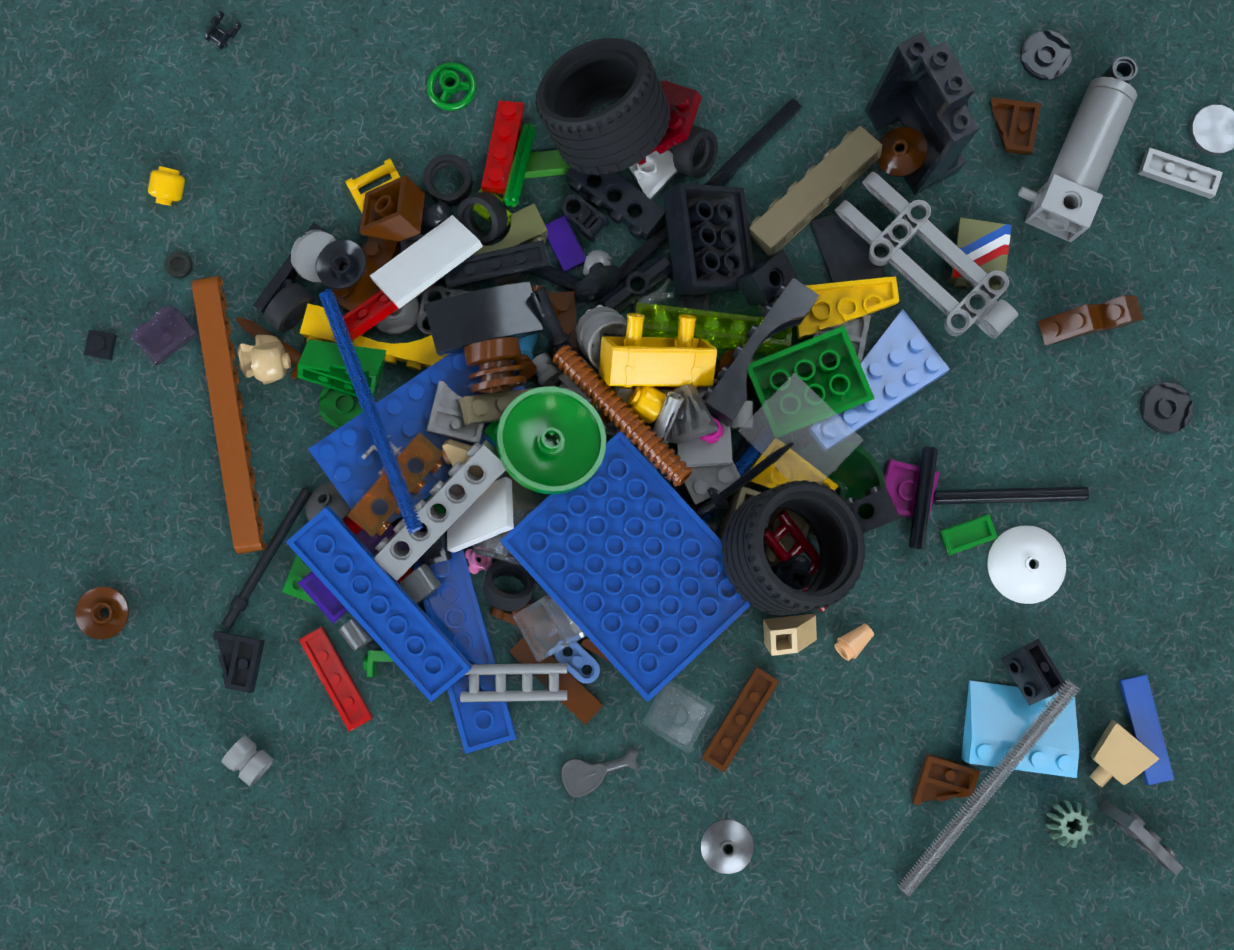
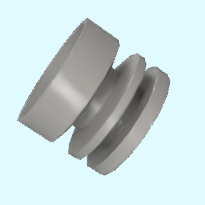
[575,307,627,370]

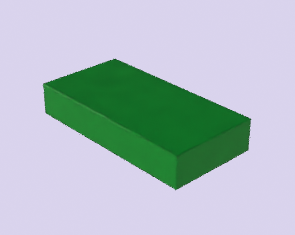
[939,514,998,556]

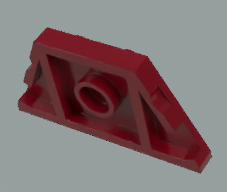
[638,80,702,165]

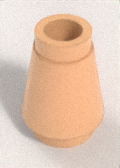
[834,624,874,661]

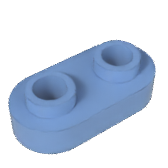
[554,638,600,684]

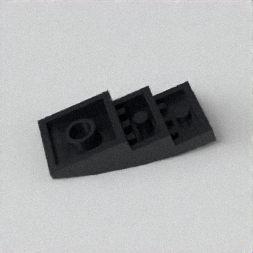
[424,281,544,356]

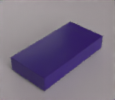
[545,216,586,272]

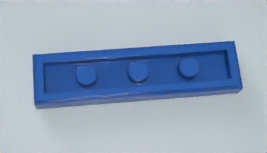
[1118,674,1174,785]

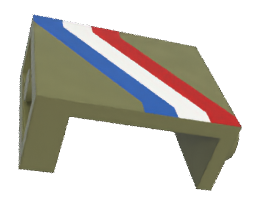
[947,218,1012,290]

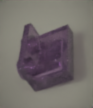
[130,305,198,366]

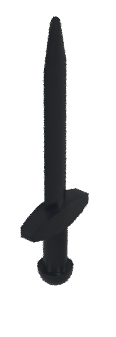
[693,442,794,519]

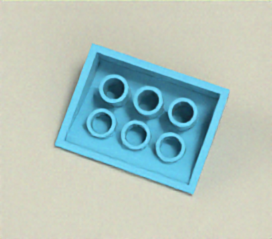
[961,680,1079,778]

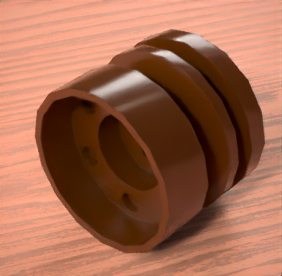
[463,337,527,394]

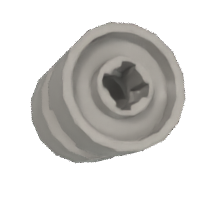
[221,735,274,787]

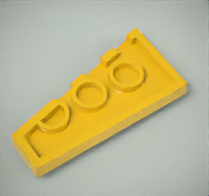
[796,276,899,340]

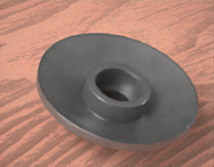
[701,820,754,874]

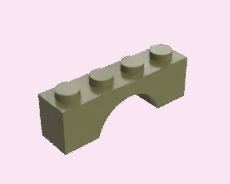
[471,204,548,256]

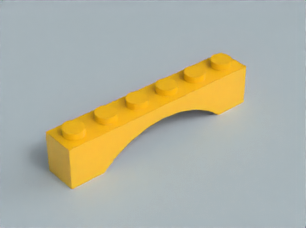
[300,304,450,370]

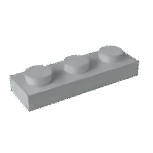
[1138,148,1223,199]

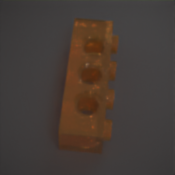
[347,433,444,537]

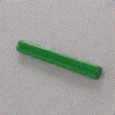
[503,123,536,207]

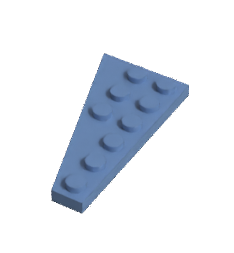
[809,309,950,452]

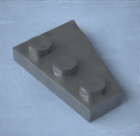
[1097,800,1183,876]

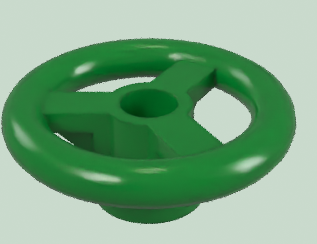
[426,62,477,111]

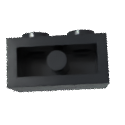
[1001,639,1066,706]

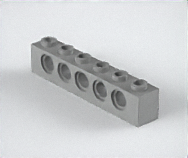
[374,439,505,581]

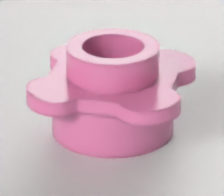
[465,546,492,574]

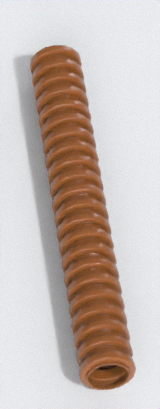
[552,345,693,486]

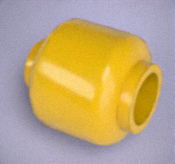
[148,166,185,206]
[628,386,667,424]

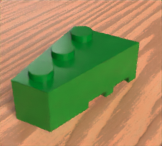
[297,339,386,399]

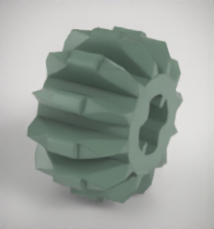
[1045,800,1095,848]

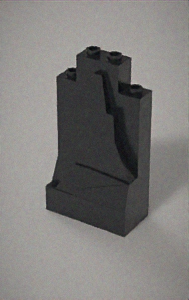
[865,32,980,196]

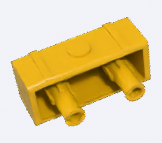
[599,313,717,388]

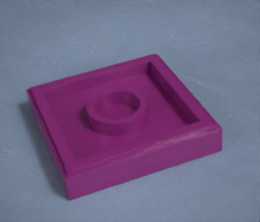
[884,459,940,519]

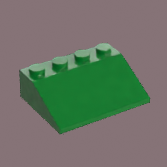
[747,326,875,439]

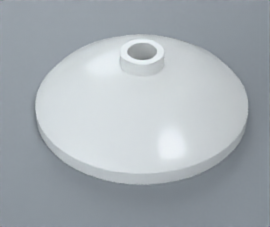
[987,526,1066,604]

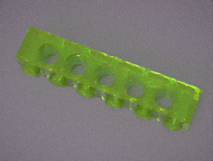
[635,302,792,354]

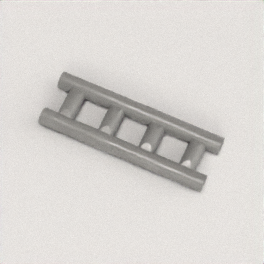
[460,663,568,702]

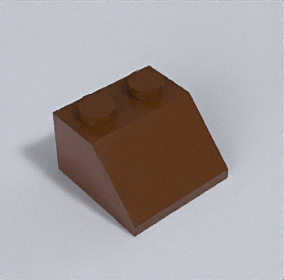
[359,175,425,242]

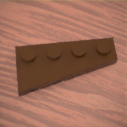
[331,236,400,312]

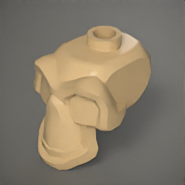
[237,335,291,385]

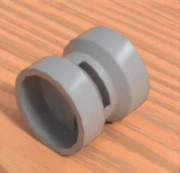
[532,353,563,387]

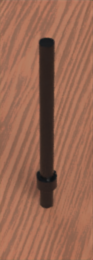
[221,488,312,629]

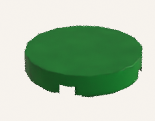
[319,387,363,429]

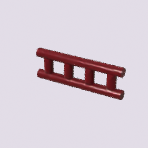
[763,510,828,612]

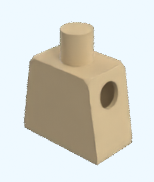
[1089,720,1159,788]

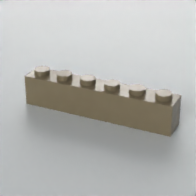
[749,126,882,255]

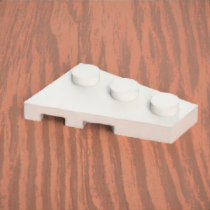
[629,150,678,200]

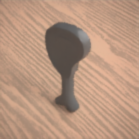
[561,748,640,797]

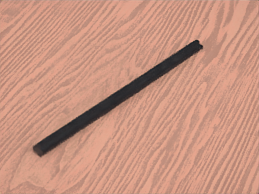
[620,99,802,282]

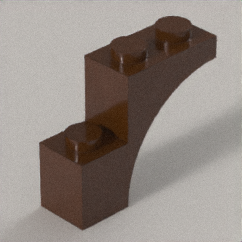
[1038,295,1143,346]

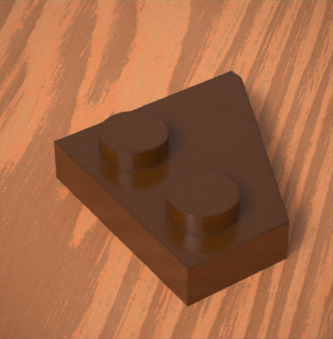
[990,97,1041,156]
[912,753,980,805]

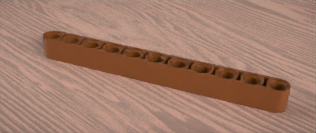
[192,275,266,554]

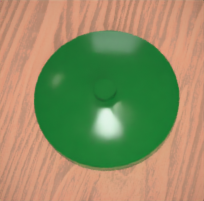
[496,386,606,494]

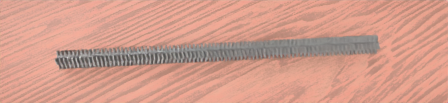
[898,679,1081,896]

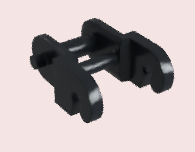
[205,11,242,49]

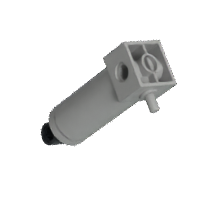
[1018,56,1138,242]

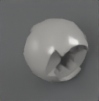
[583,250,612,276]

